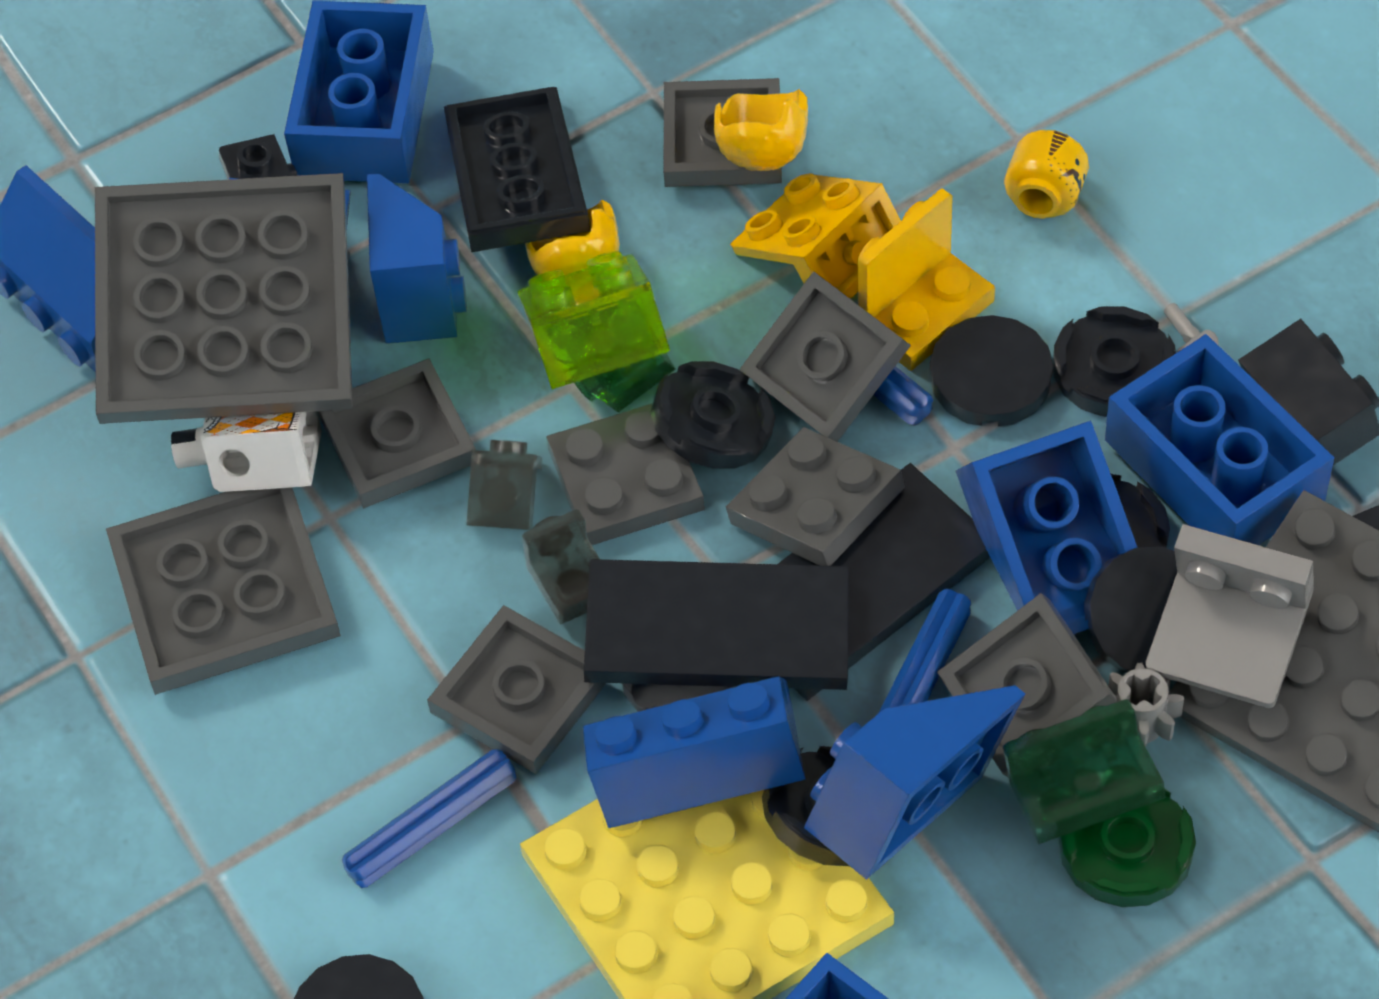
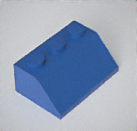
[0,165,96,373]
[583,676,805,828]

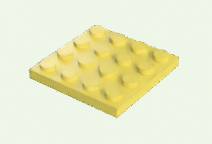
[520,790,894,999]

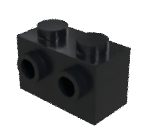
[1238,318,1379,465]

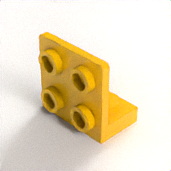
[730,173,901,299]
[858,188,995,371]

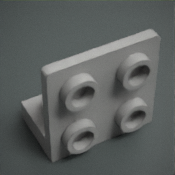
[1146,524,1314,708]

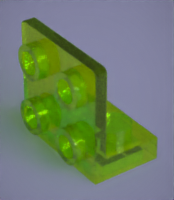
[517,251,670,390]

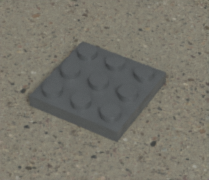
[106,488,341,695]

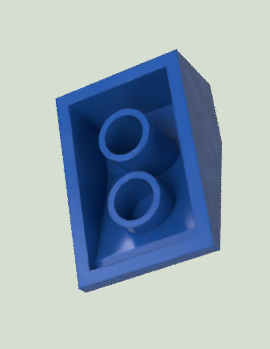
[956,420,1138,634]
[804,685,1026,880]

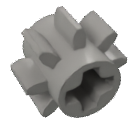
[1099,663,1184,750]

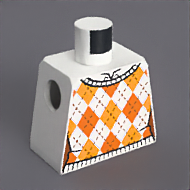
[171,411,322,492]

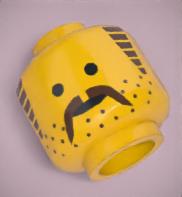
[1004,129,1089,219]

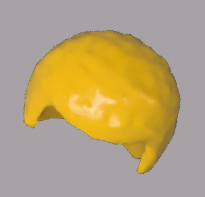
[714,89,808,171]
[525,200,620,289]

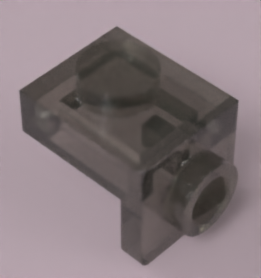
[466,440,543,531]
[522,509,600,625]

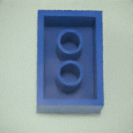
[284,0,434,184]
[1105,334,1335,545]

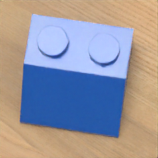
[367,174,467,344]

